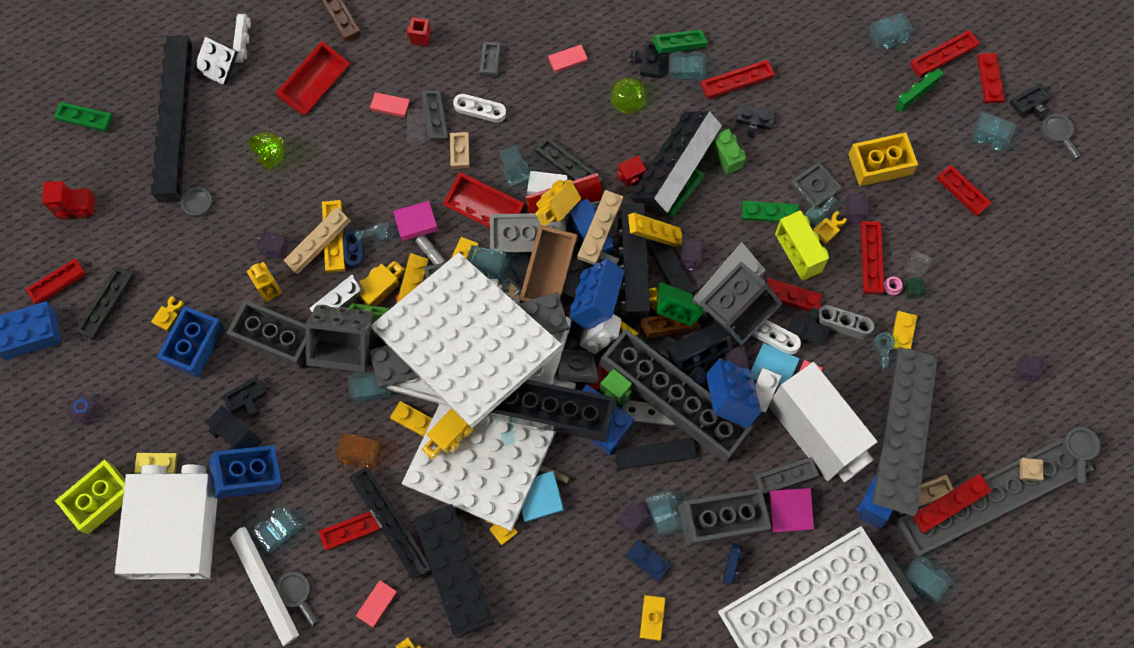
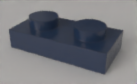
[625,540,671,582]

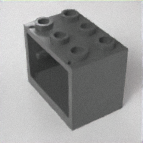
[699,262,783,345]
[305,305,374,372]

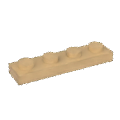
[577,190,623,265]
[284,207,351,274]

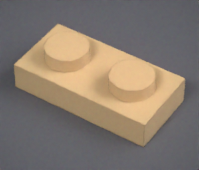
[450,132,470,169]

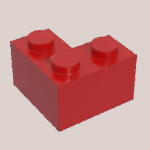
[42,181,95,220]

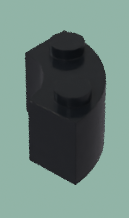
[205,406,262,450]

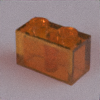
[334,432,382,469]

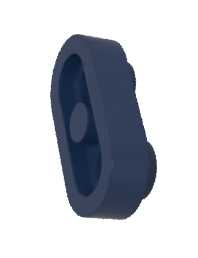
[342,230,364,268]
[722,543,743,585]

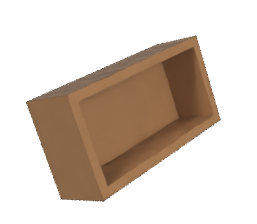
[519,225,578,302]

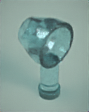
[806,196,837,227]
[355,222,391,242]
[874,332,895,369]

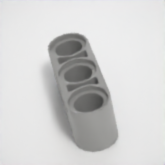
[816,305,874,339]

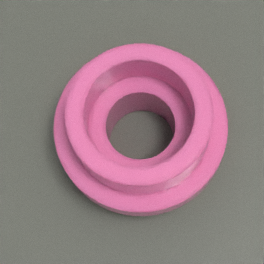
[884,277,903,296]

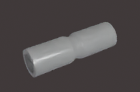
[415,235,446,265]

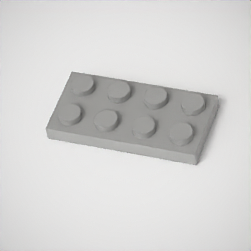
[490,213,566,252]

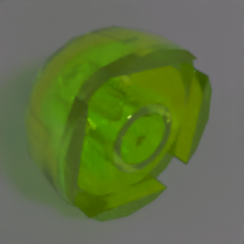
[610,77,646,114]
[249,131,285,169]

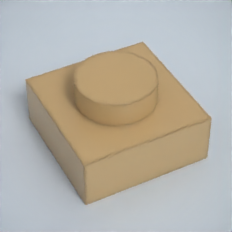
[1020,458,1043,482]

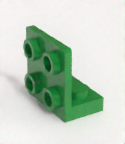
[657,282,703,326]

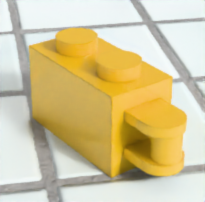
[535,180,581,226]
[358,261,405,306]
[246,262,283,303]
[422,408,473,460]

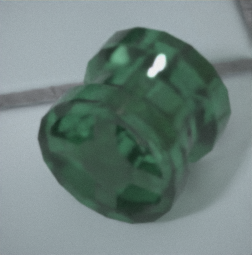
[904,277,926,299]

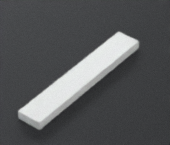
[230,527,299,646]

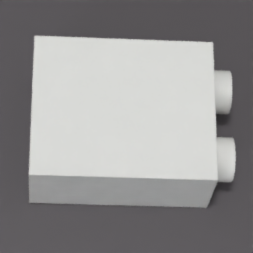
[768,362,877,483]
[115,465,217,579]

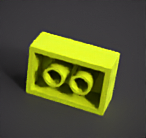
[775,210,829,281]
[55,460,125,535]

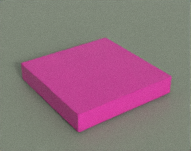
[393,201,438,241]
[769,488,814,532]

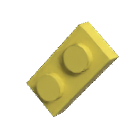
[134,453,178,474]

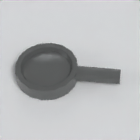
[1041,113,1081,159]
[166,187,213,218]
[1063,427,1100,484]
[275,572,318,626]

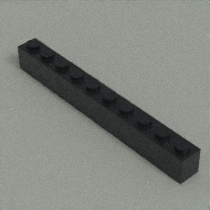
[151,35,193,203]

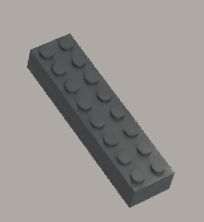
[599,329,753,462]

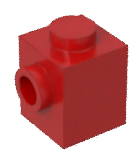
[407,17,431,46]
[616,156,647,187]

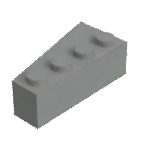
[692,242,766,320]

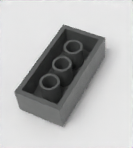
[226,300,306,369]
[678,489,771,547]

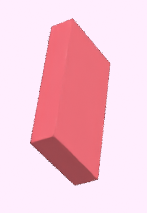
[548,45,588,73]
[370,92,410,118]
[356,580,397,628]

